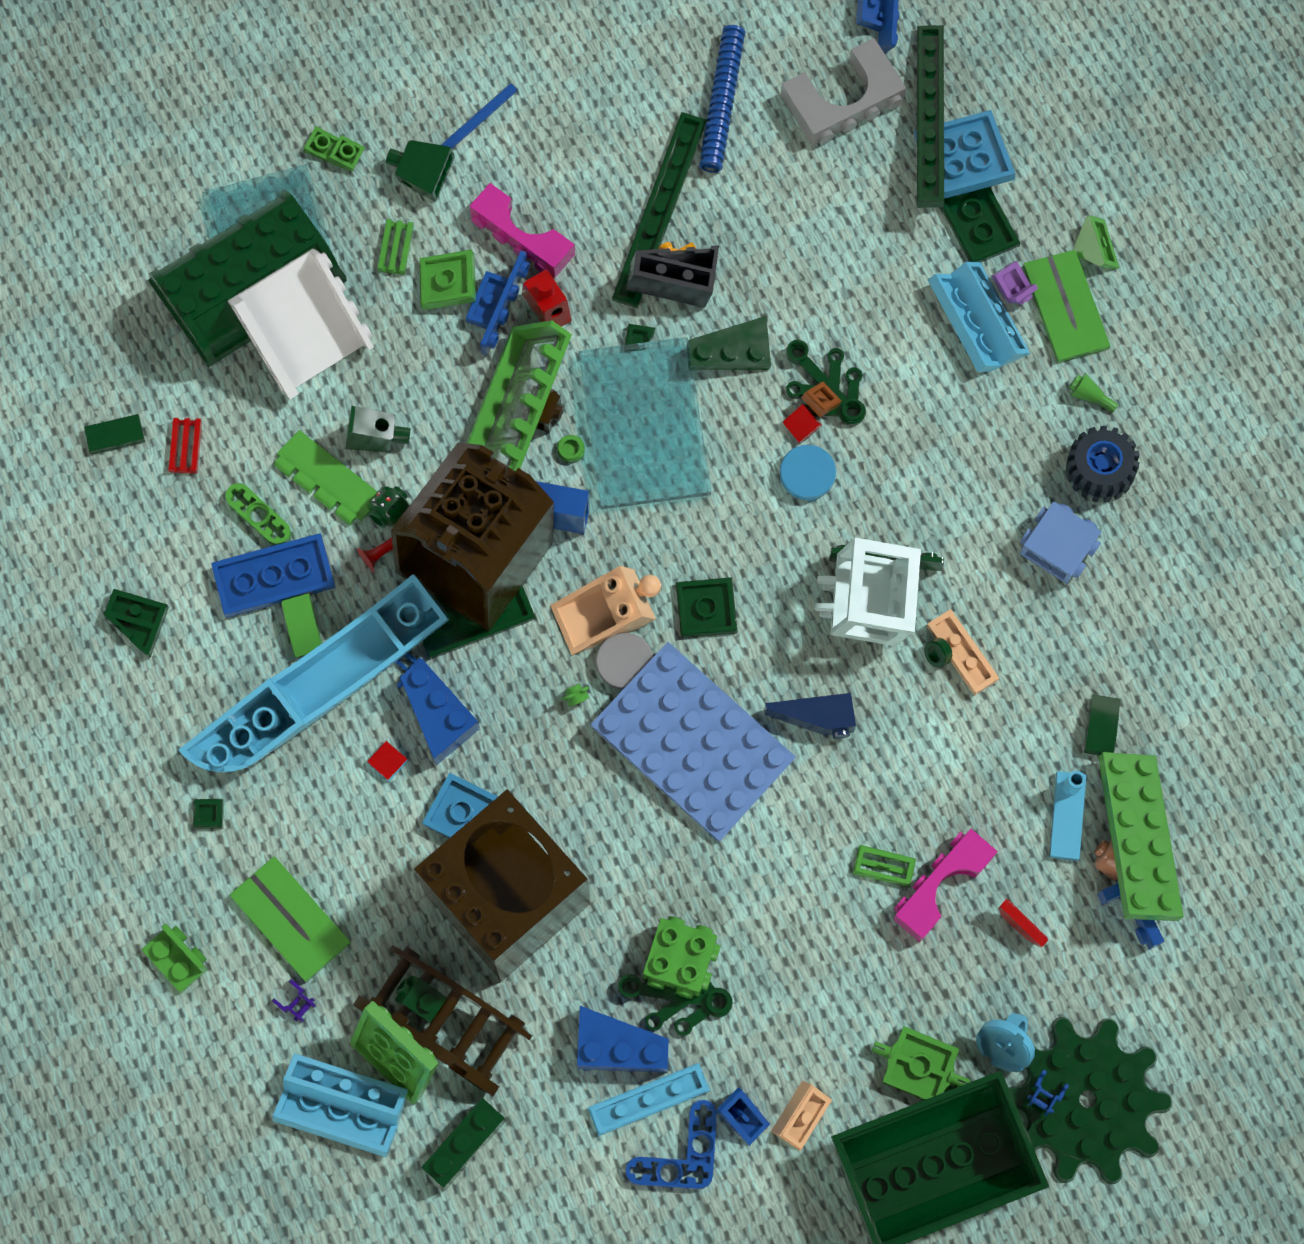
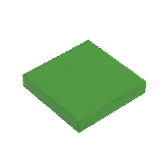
[419,249,476,310]

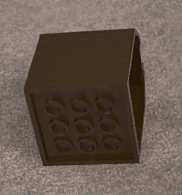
[391,442,554,632]

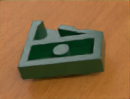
[104,589,169,658]

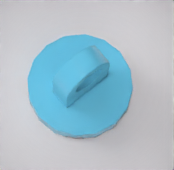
[976,1013,1035,1072]

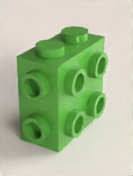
[643,916,721,999]

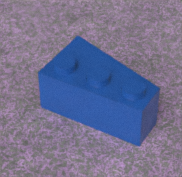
[400,659,480,766]
[577,1006,669,1073]

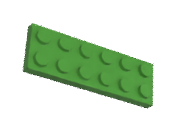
[1098,752,1184,921]

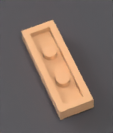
[926,609,999,696]

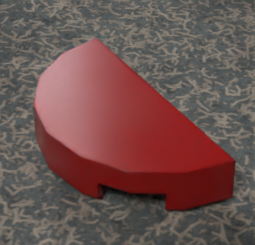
[998,899,1048,947]

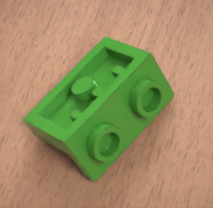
[142,923,208,994]

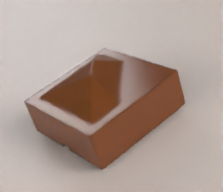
[802,382,841,417]

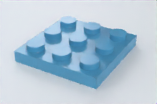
[914,110,1015,199]

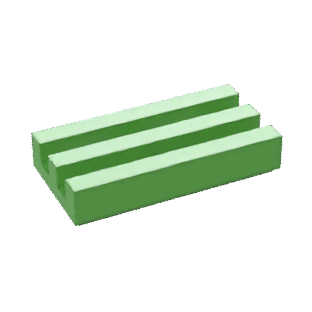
[378,219,414,275]
[853,845,916,888]

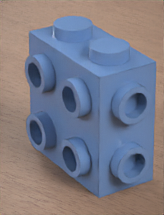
[1020,501,1102,584]

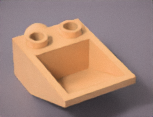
[550,566,661,655]

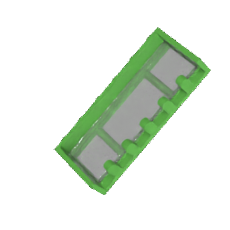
[467,321,572,471]

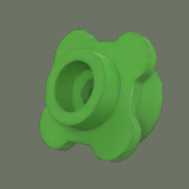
[561,683,590,707]

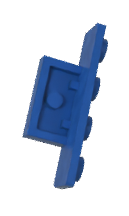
[856,0,900,54]
[466,250,530,356]

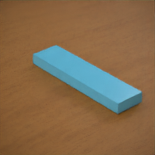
[588,1063,710,1136]

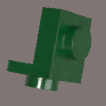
[395,975,447,1023]

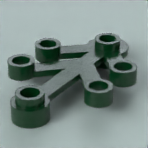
[786,340,866,426]
[618,974,733,1036]

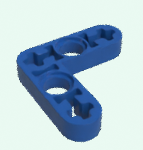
[626,1100,717,1189]

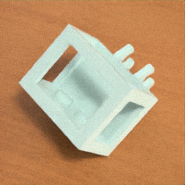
[815,538,921,646]

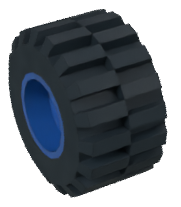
[1066,426,1140,503]

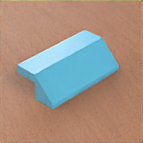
[928,262,1031,372]
[273,1053,408,1158]

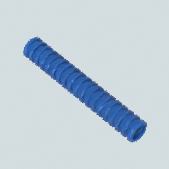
[699,25,746,173]

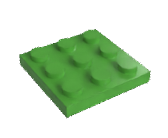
[349,1001,439,1105]

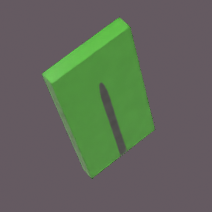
[1023,249,1110,363]
[230,856,351,983]

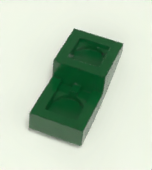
[1084,694,1120,756]

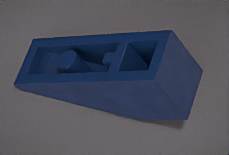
[764,693,856,739]

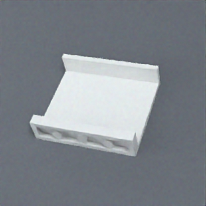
[228,249,374,399]

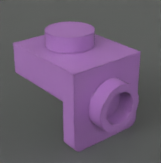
[991,261,1038,305]

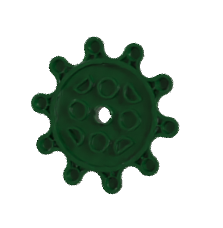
[1009,1017,1173,1184]

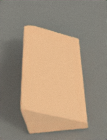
[771,1081,832,1151]

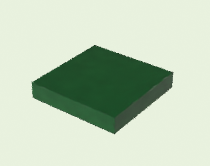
[676,577,738,638]

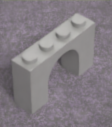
[780,38,906,146]

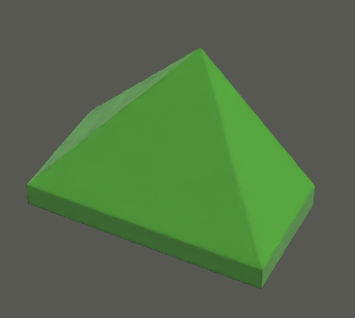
[1073,215,1119,270]

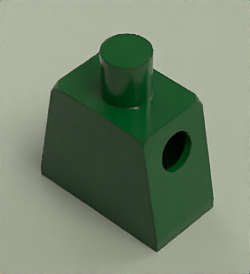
[386,140,455,202]
[345,406,411,452]

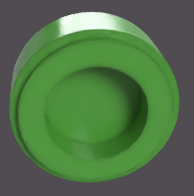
[557,435,585,463]

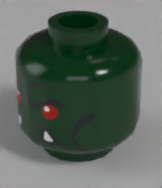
[367,486,409,528]

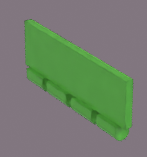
[274,430,377,526]

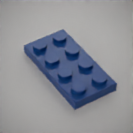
[211,533,336,618]

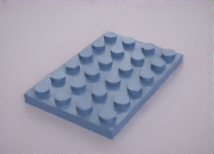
[590,642,796,842]

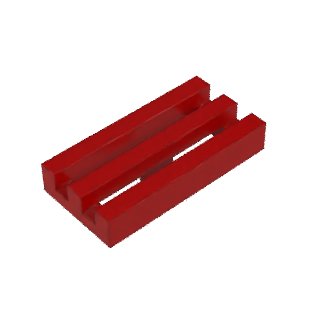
[168,418,202,474]

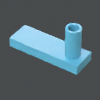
[1049,771,1086,861]

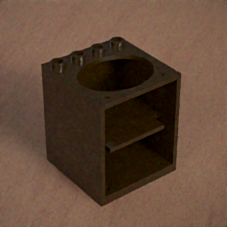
[414,789,590,982]

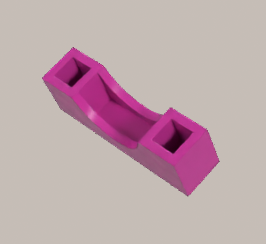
[470,183,575,278]
[893,829,998,942]

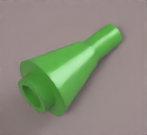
[1069,373,1118,413]

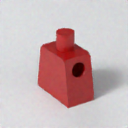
[521,270,572,327]

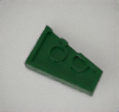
[686,316,771,370]

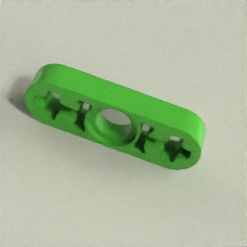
[225,483,292,546]

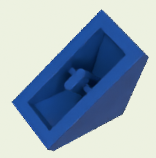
[716,1087,770,1146]

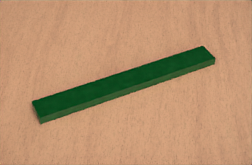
[917,25,944,208]
[612,112,707,309]

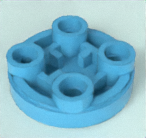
[780,445,836,501]

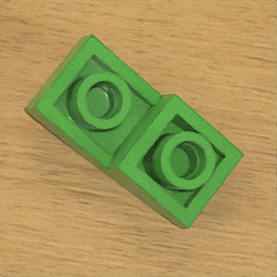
[303,126,365,171]
[281,593,323,657]

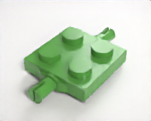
[871,1026,971,1100]

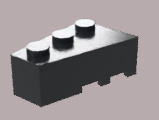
[626,245,719,308]

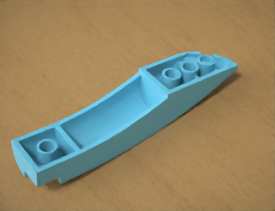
[179,574,450,772]

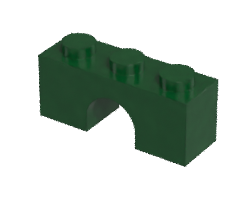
[421,1098,506,1190]

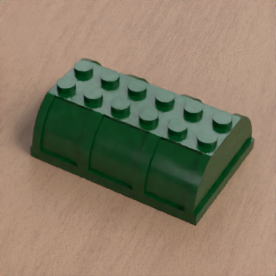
[148,190,347,368]
[831,1070,1050,1244]

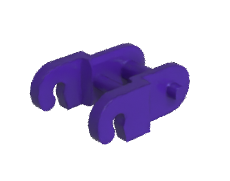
[272,979,316,1022]

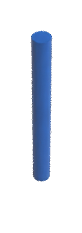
[441,83,517,149]

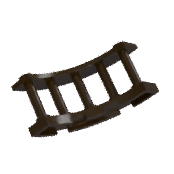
[353,945,533,1096]

